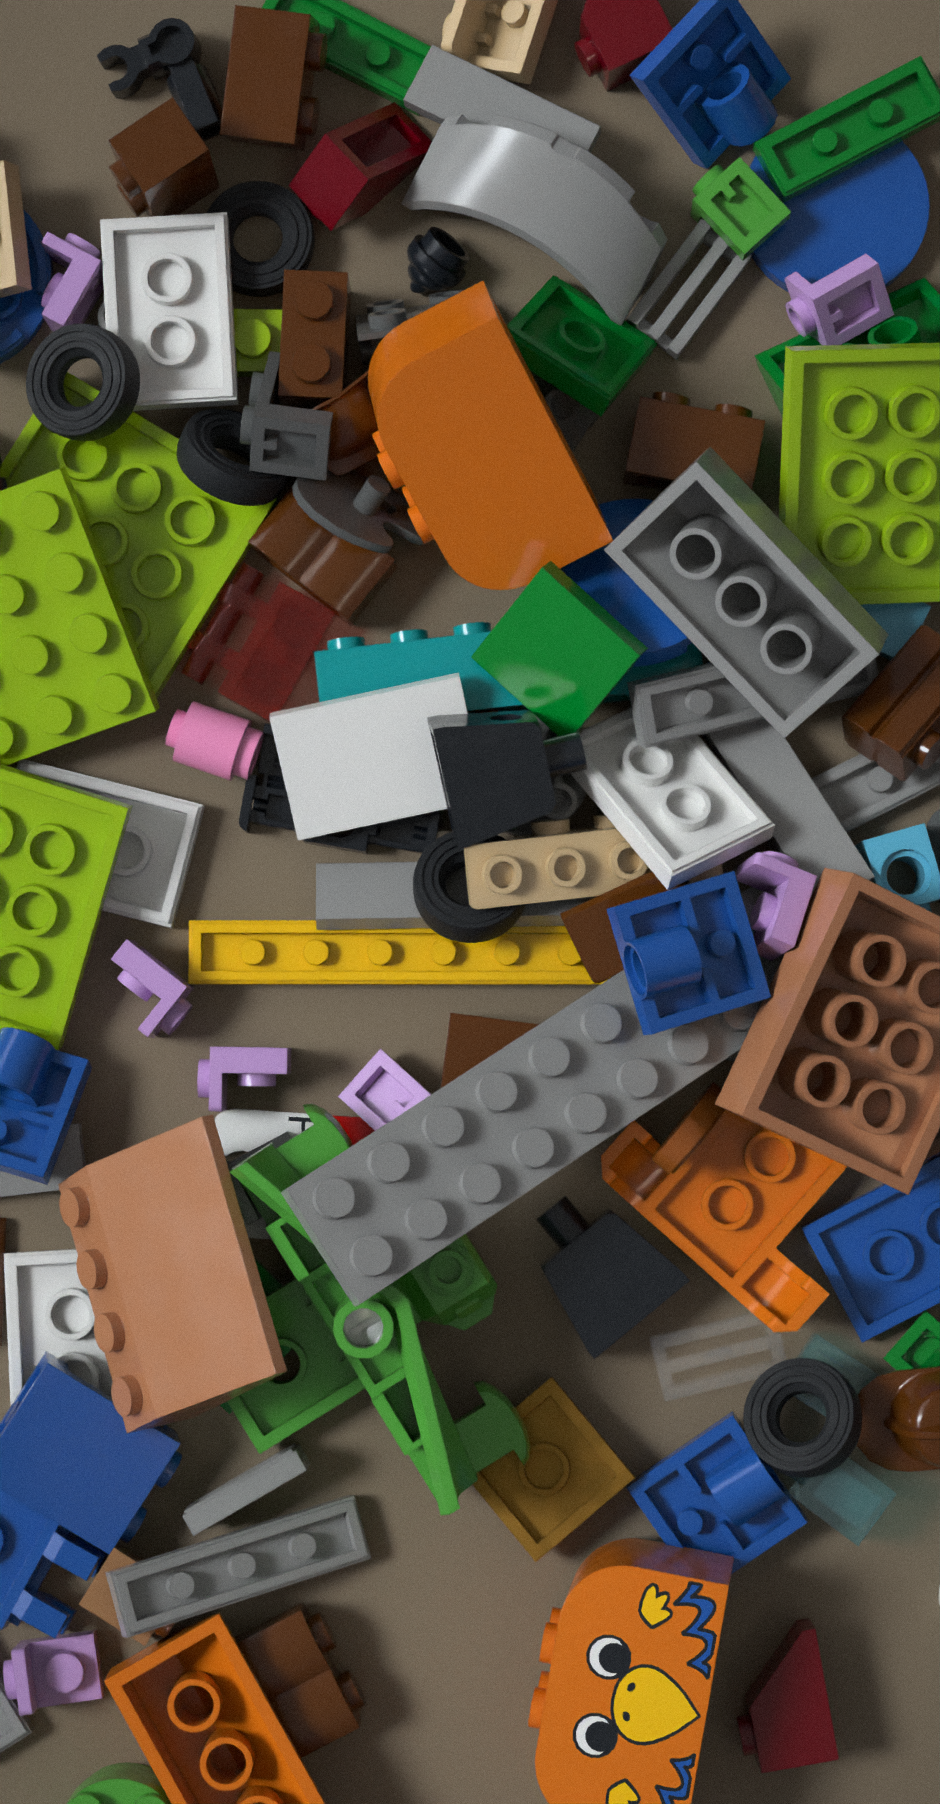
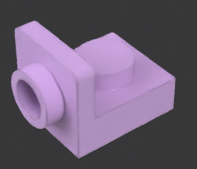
[41,232,104,332]
[785,254,894,345]
[735,851,817,961]
[111,939,194,1038]
[197,1046,292,1112]
[338,1049,431,1131]
[3,1629,105,1716]

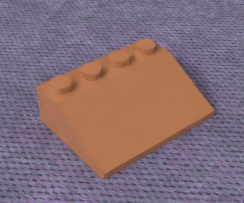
[715,868,940,1195]
[58,1115,287,1434]

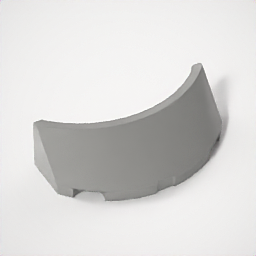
[402,114,668,326]

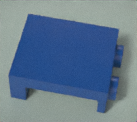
[0,1351,182,1554]

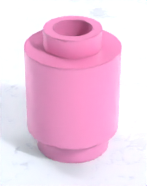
[165,701,264,781]

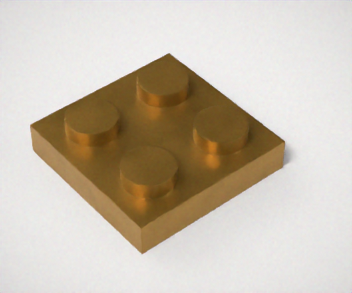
[472,1377,636,1562]

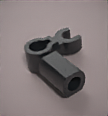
[97,18,223,142]

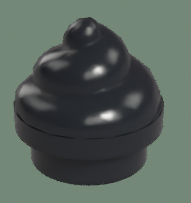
[407,227,470,294]

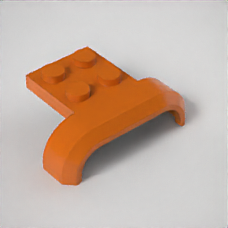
[601,1110,847,1332]

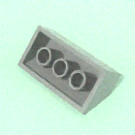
[604,446,889,738]

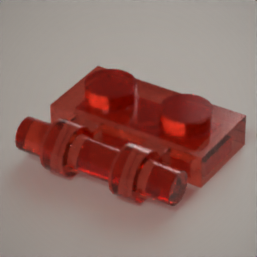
[181,563,336,723]

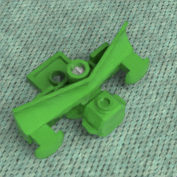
[227,1103,531,1516]

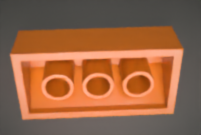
[104,1612,326,1804]

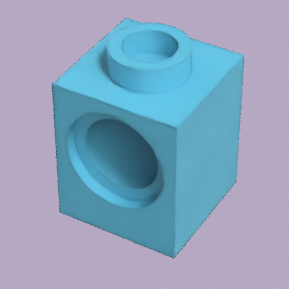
[855,823,940,912]

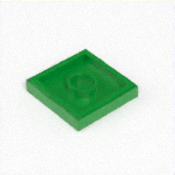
[507,275,658,417]
[471,561,648,736]

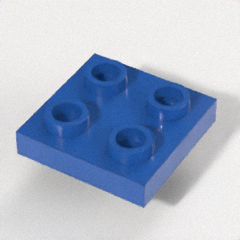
[629,0,792,169]
[606,871,771,1035]
[0,1027,92,1185]
[626,1411,807,1574]

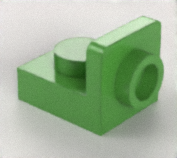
[690,157,791,261]

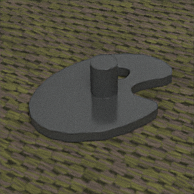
[292,470,424,554]

